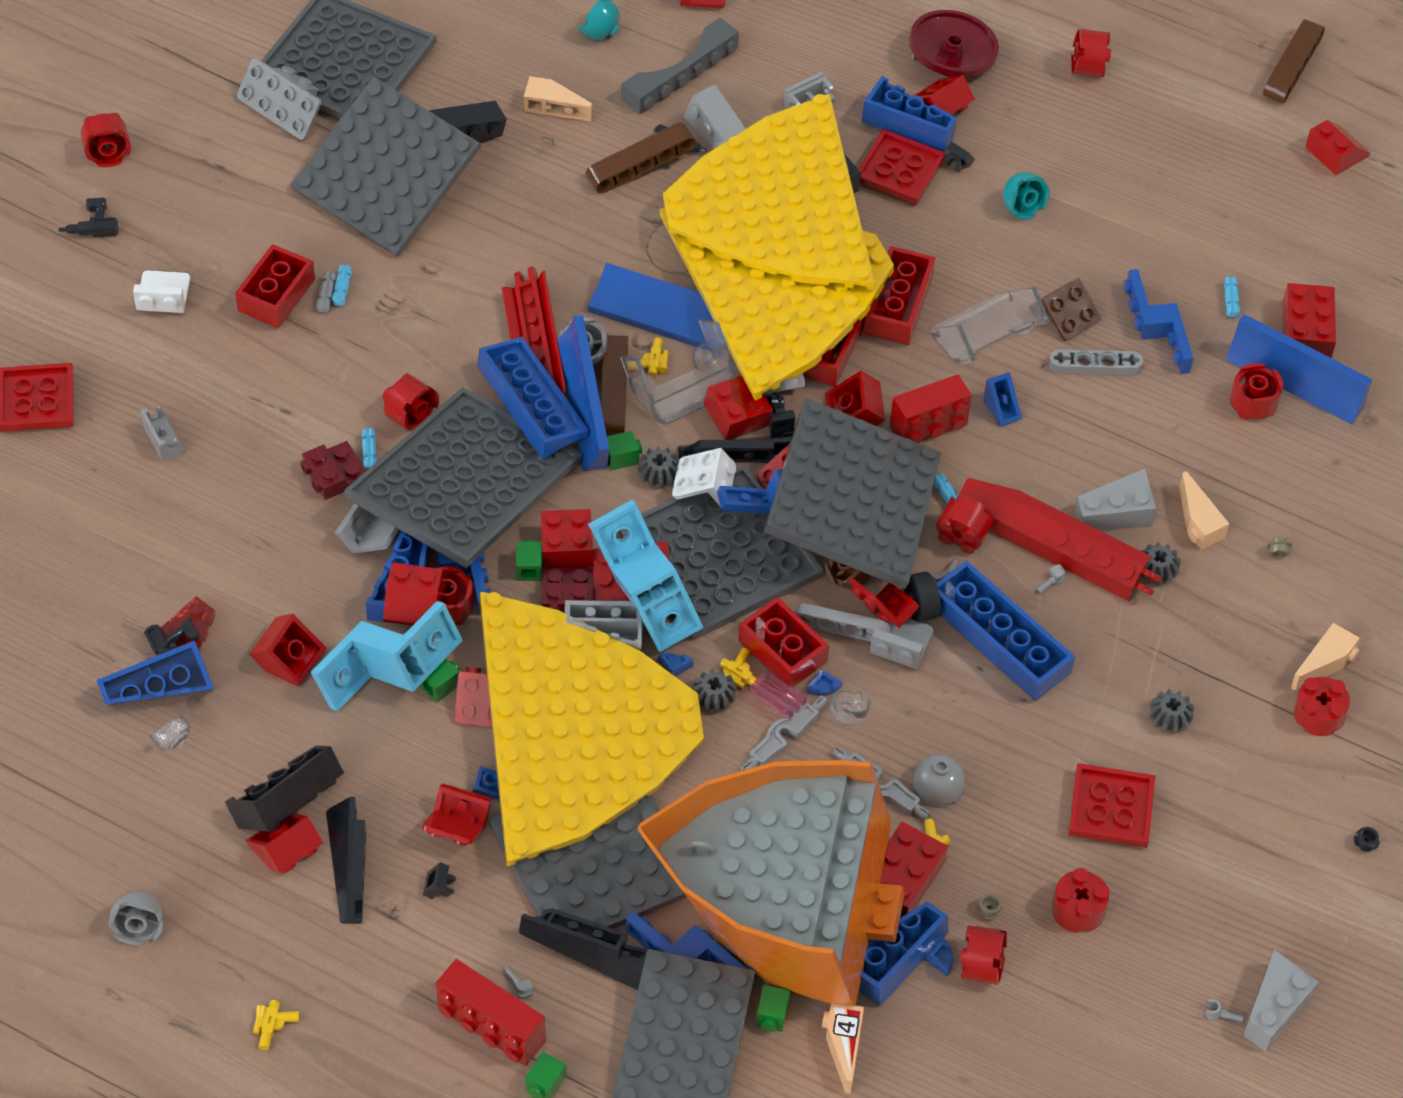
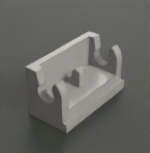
[783,72,835,109]
[140,405,185,462]

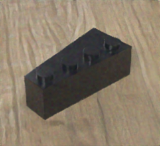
[428,100,507,143]
[225,745,344,832]

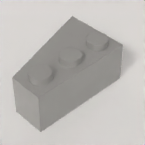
[683,84,746,149]
[1074,469,1156,531]
[565,600,642,651]
[1243,949,1319,1052]

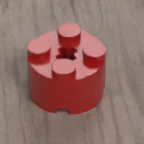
[1071,29,1111,77]
[81,113,131,167]
[1230,363,1283,420]
[383,373,439,431]
[936,496,994,554]
[436,566,473,625]
[1294,677,1350,736]
[1052,868,1110,933]
[960,925,1007,985]

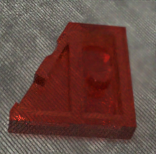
[161,596,215,652]

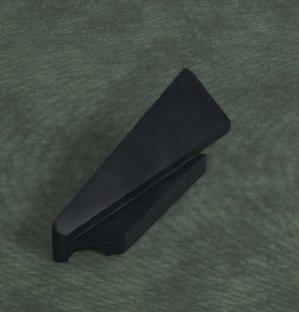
[679,432,794,463]
[326,797,366,924]
[519,908,647,990]

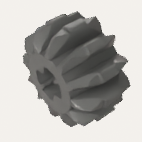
[638,446,679,489]
[1141,541,1181,585]
[693,668,737,713]
[1150,689,1194,734]

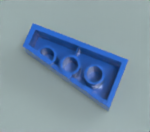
[861,76,957,152]
[366,531,431,622]
[96,641,215,705]
[859,901,948,1006]

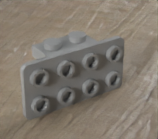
[237,58,321,140]

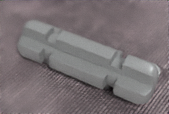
[316,271,336,313]

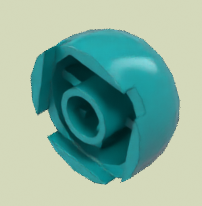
[578,0,620,41]
[1002,171,1050,220]

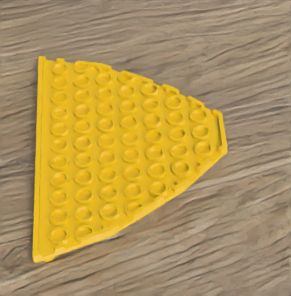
[663,94,875,290]
[659,208,894,400]
[479,592,704,866]

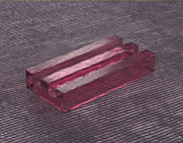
[750,670,806,719]

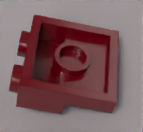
[300,441,366,500]
[542,568,593,613]

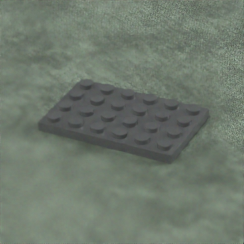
[613,949,755,1098]

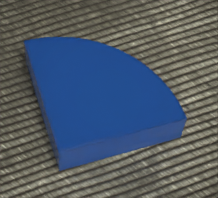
[658,652,694,677]
[807,670,843,696]
[925,938,953,976]

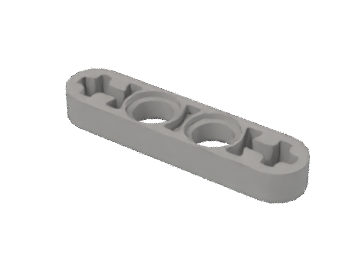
[1049,349,1143,376]
[794,603,891,642]

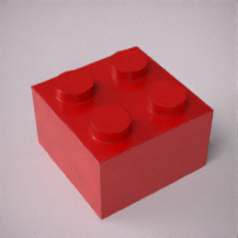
[703,375,773,440]
[541,509,593,568]

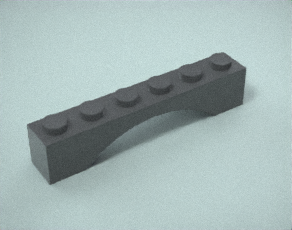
[621,18,739,114]

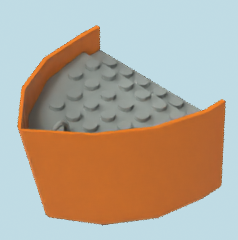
[638,760,905,1006]

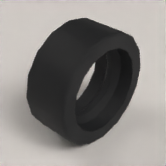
[904,571,941,622]

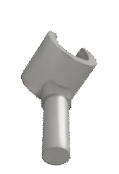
[935,559,958,580]
[1036,564,1066,594]
[504,966,533,998]
[1205,999,1244,1022]

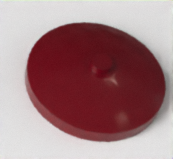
[909,10,999,78]

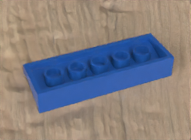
[588,263,726,355]
[1225,314,1372,424]
[557,315,609,471]
[477,337,589,460]

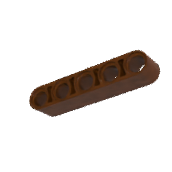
[1263,19,1325,103]
[586,123,696,193]
[601,335,628,434]

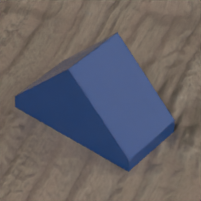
[983,372,1022,426]

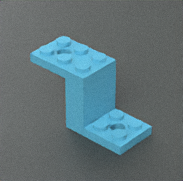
[588,499,704,653]
[311,601,463,712]

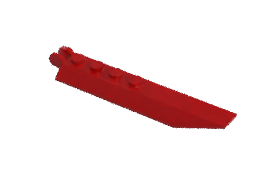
[501,266,566,397]
[957,478,1161,601]

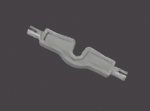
[740,695,828,771]
[832,746,932,821]

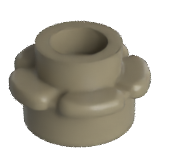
[1267,537,1292,557]
[976,894,1003,920]

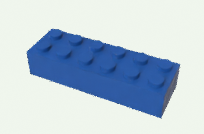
[936,560,1075,701]

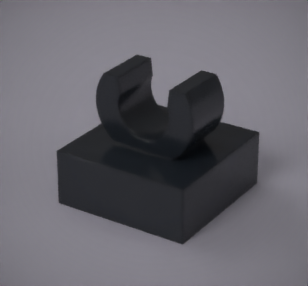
[945,141,975,172]
[768,404,796,435]
[423,862,456,899]

